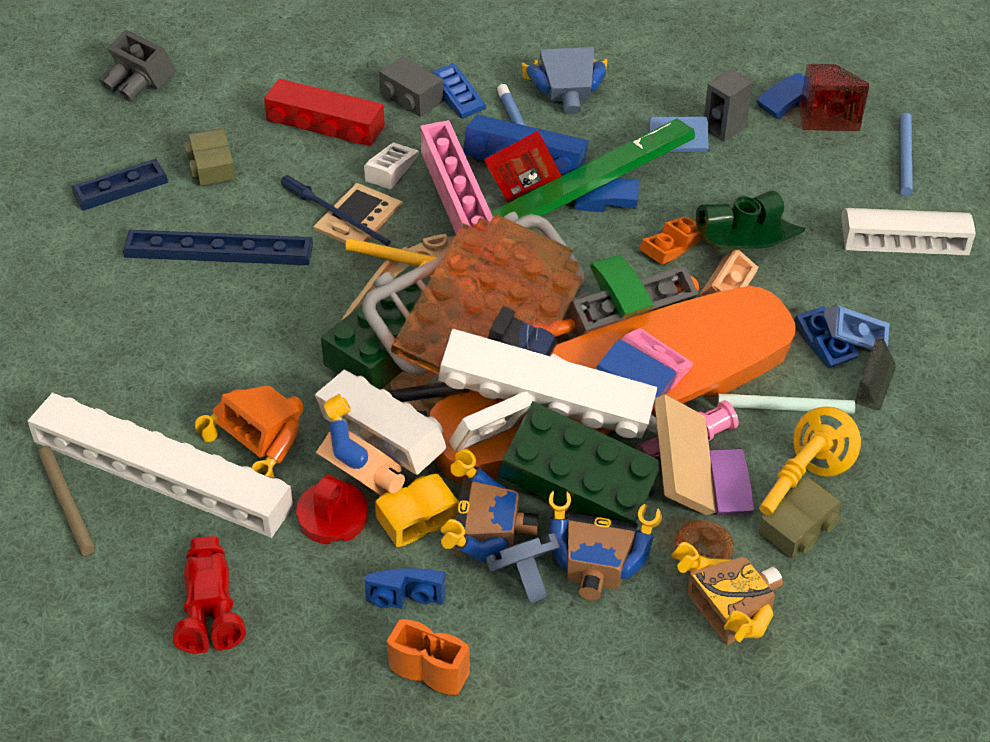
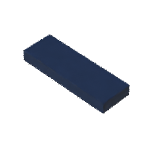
[71,159,168,211]

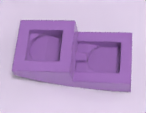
[710,449,754,516]

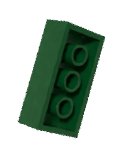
[321,265,460,390]
[498,401,661,524]

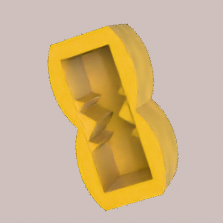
[375,474,459,547]

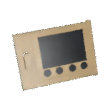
[313,183,403,244]

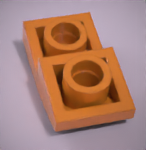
[639,217,703,265]

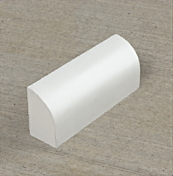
[841,208,976,255]

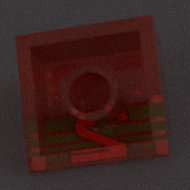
[799,64,869,131]

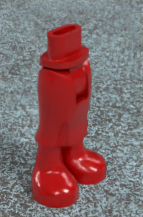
[173,536,246,654]

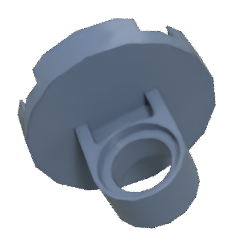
[485,533,560,604]

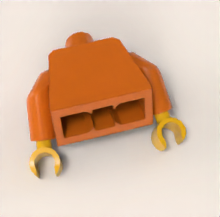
[195,386,304,479]

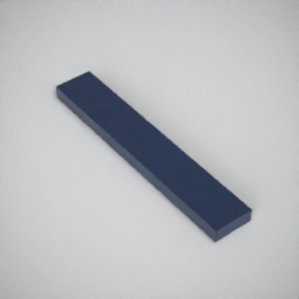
[123,229,313,265]

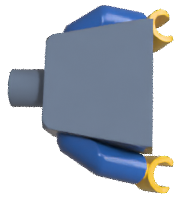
[521,47,608,114]

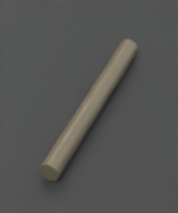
[38,446,96,556]

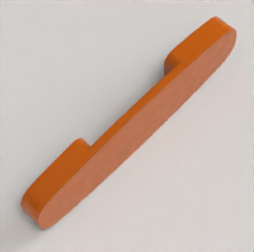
[429,286,795,483]

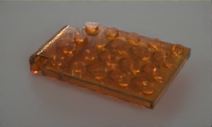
[391,214,583,403]

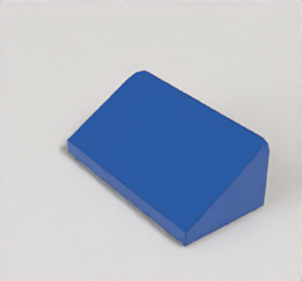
[596,340,676,401]

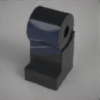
[488,306,557,357]

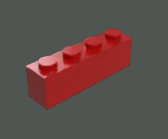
[264,78,385,146]

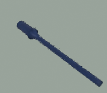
[281,175,391,246]

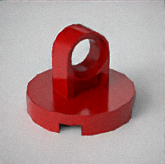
[296,474,368,544]

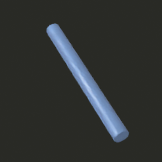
[900,113,913,196]

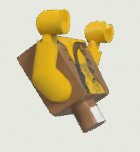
[671,542,783,646]

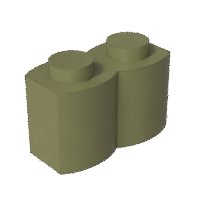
[184,128,236,186]
[758,477,842,558]

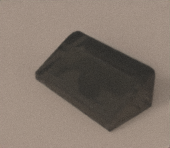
[855,337,896,410]

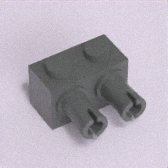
[99,30,176,102]

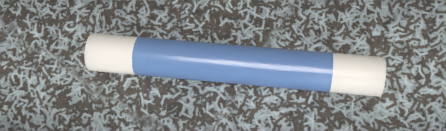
[497,84,526,126]

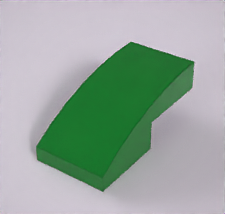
[590,255,654,319]

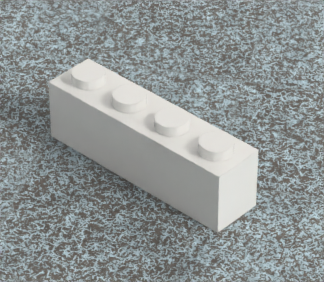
[315,369,447,475]

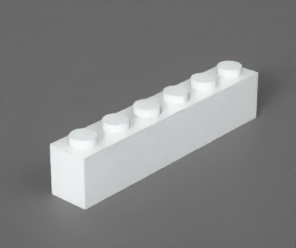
[438,329,657,439]

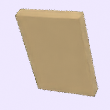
[654,394,717,515]

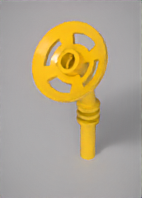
[759,406,861,516]

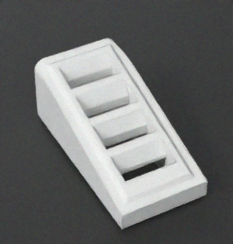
[364,142,419,190]

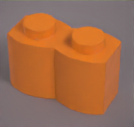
[387,619,470,695]

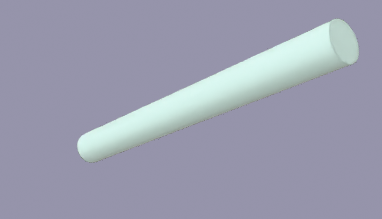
[718,393,855,414]

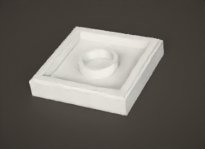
[449,391,532,452]

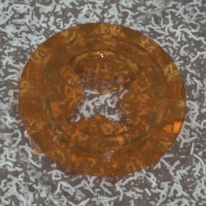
[675,520,734,559]

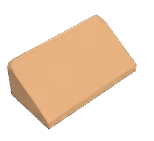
[700,250,759,296]

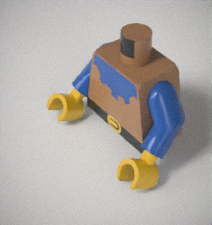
[440,449,539,562]
[549,491,662,601]

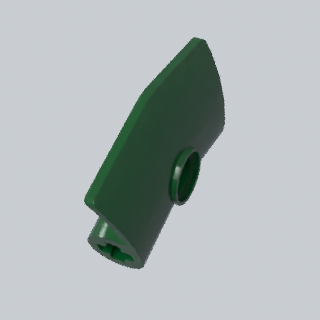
[696,190,806,251]

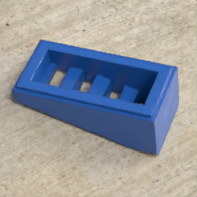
[432,63,486,118]

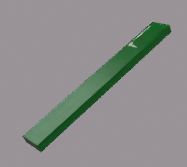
[491,118,695,228]

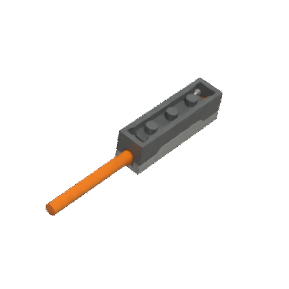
[541,265,699,339]

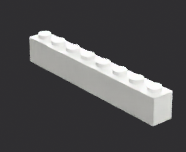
[28,393,293,538]

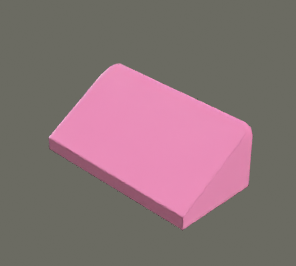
[622,328,694,391]

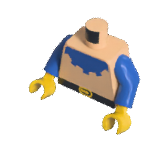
[316,394,405,495]

